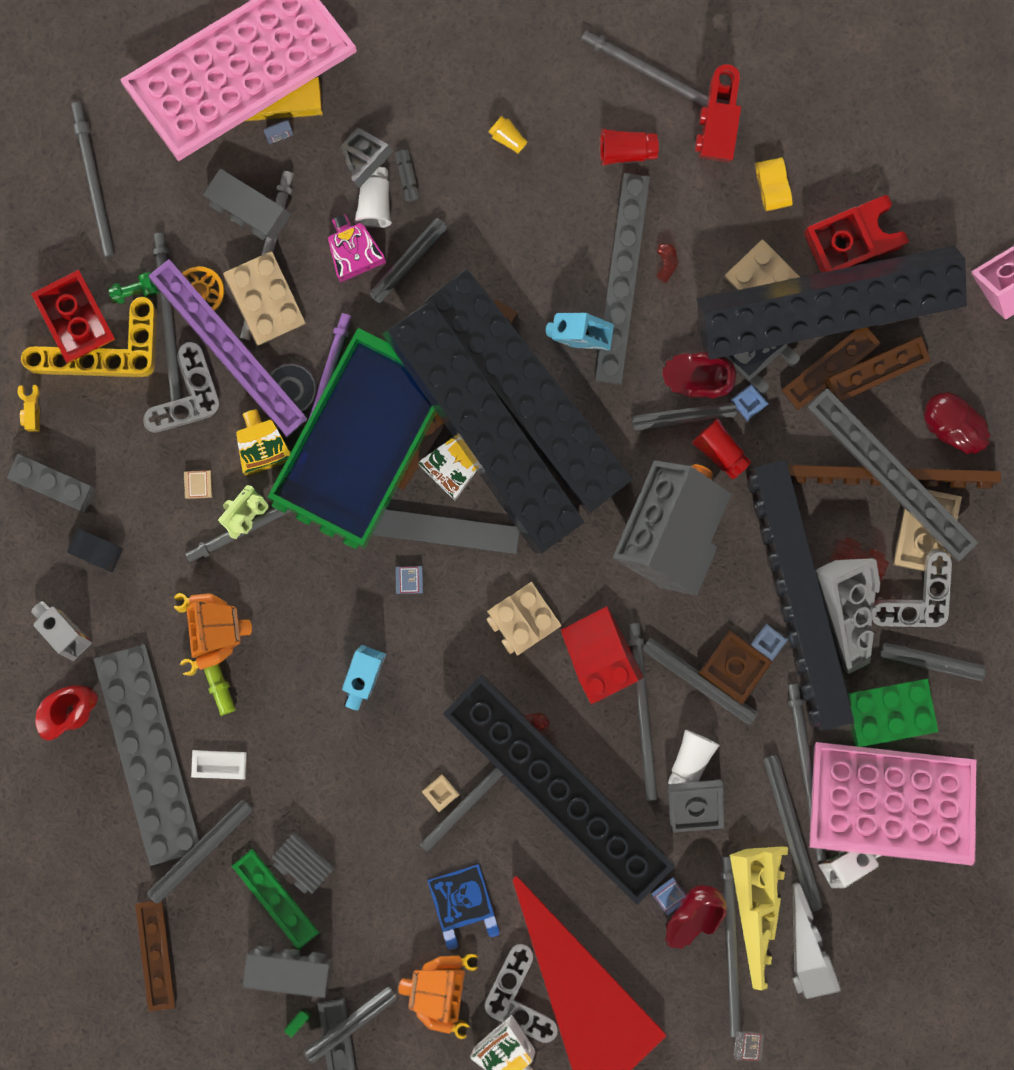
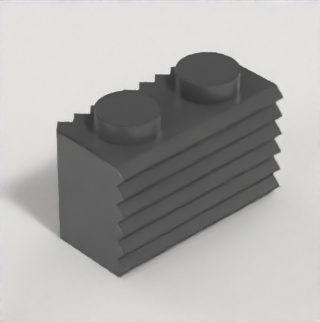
[272,832,335,893]

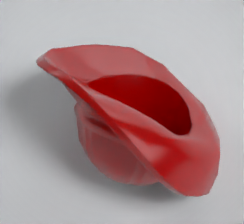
[35,685,98,740]

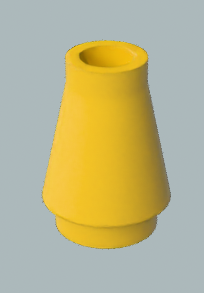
[488,116,528,154]

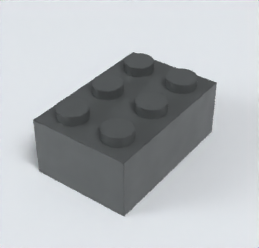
[243,946,333,998]

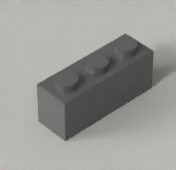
[203,168,291,241]
[7,454,96,513]

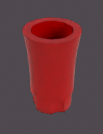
[600,129,659,166]
[691,418,751,479]

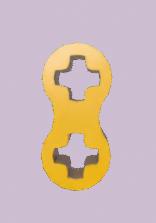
[755,157,792,211]

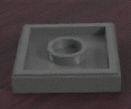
[668,780,724,833]

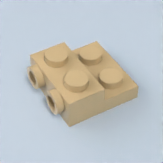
[486,582,562,656]

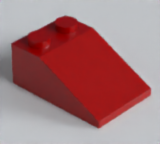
[31,270,115,364]
[560,606,644,705]

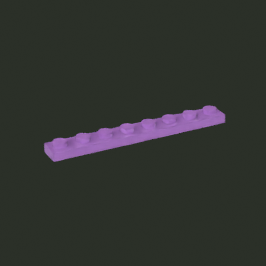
[148,259,307,437]

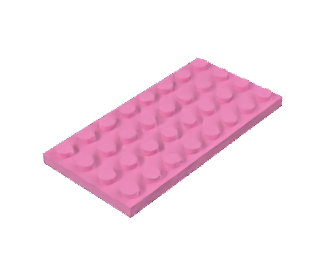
[120,0,357,161]

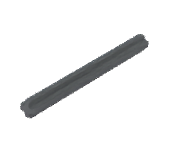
[764,755,823,912]

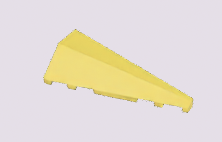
[730,846,788,991]

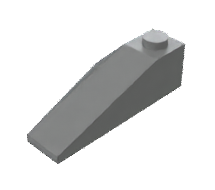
[815,558,880,674]
[792,883,841,999]

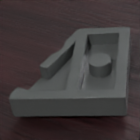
[340,128,393,188]

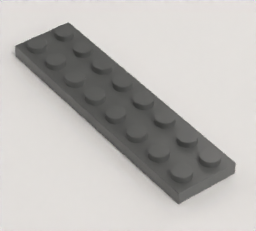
[94,644,200,866]

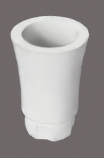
[354,167,391,228]
[668,729,719,784]

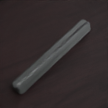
[370,218,447,303]
[632,402,737,431]
[880,643,986,681]
[304,988,397,1063]

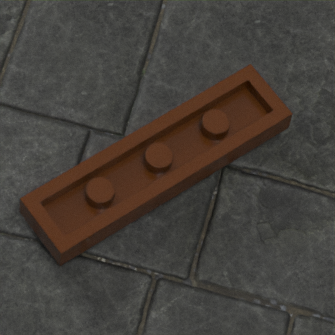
[781,327,881,411]
[826,336,931,402]
[135,900,176,1012]

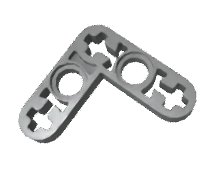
[143,342,219,433]
[872,549,952,627]
[485,944,558,1043]

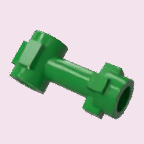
[108,272,159,304]

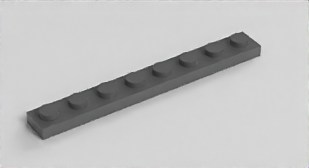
[595,173,650,385]
[807,388,978,562]

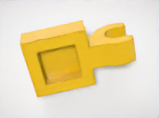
[18,385,40,432]

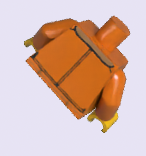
[174,593,252,676]
[398,954,478,1039]

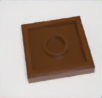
[698,630,773,705]

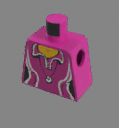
[328,214,386,282]

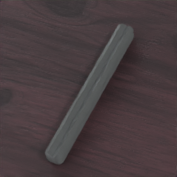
[642,638,758,725]
[147,800,253,904]

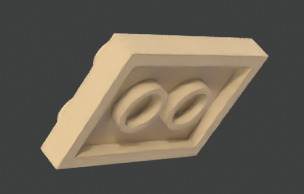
[724,239,799,290]
[223,251,306,346]
[893,489,962,575]

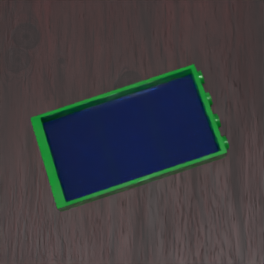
[268,328,437,550]

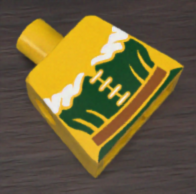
[236,409,291,476]

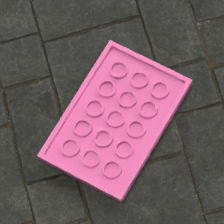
[809,742,976,865]

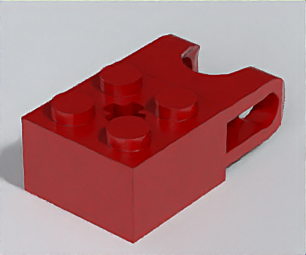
[695,64,741,162]
[804,195,910,273]

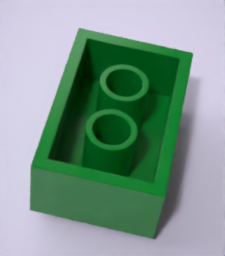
[847,679,938,747]

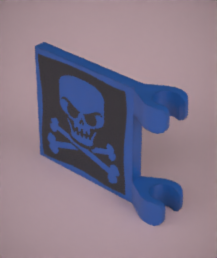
[427,864,499,950]

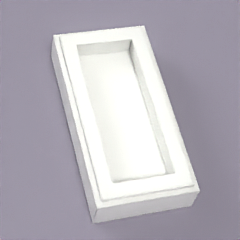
[191,750,247,779]

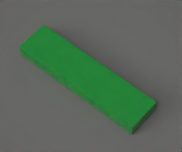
[232,849,320,950]

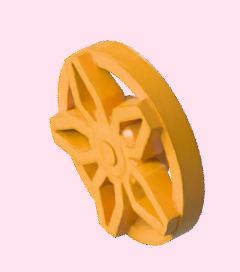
[182,267,224,311]

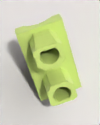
[218,485,268,539]

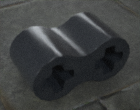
[67,528,124,573]

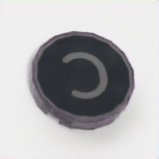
[269,363,317,413]

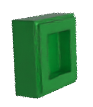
[284,1008,311,1038]

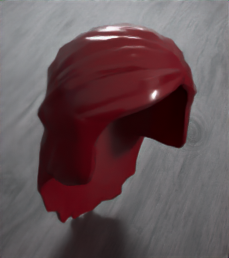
[662,352,736,399]
[923,392,991,455]
[665,885,727,949]

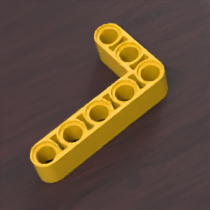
[21,297,157,377]

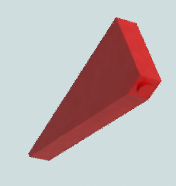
[513,875,667,1070]

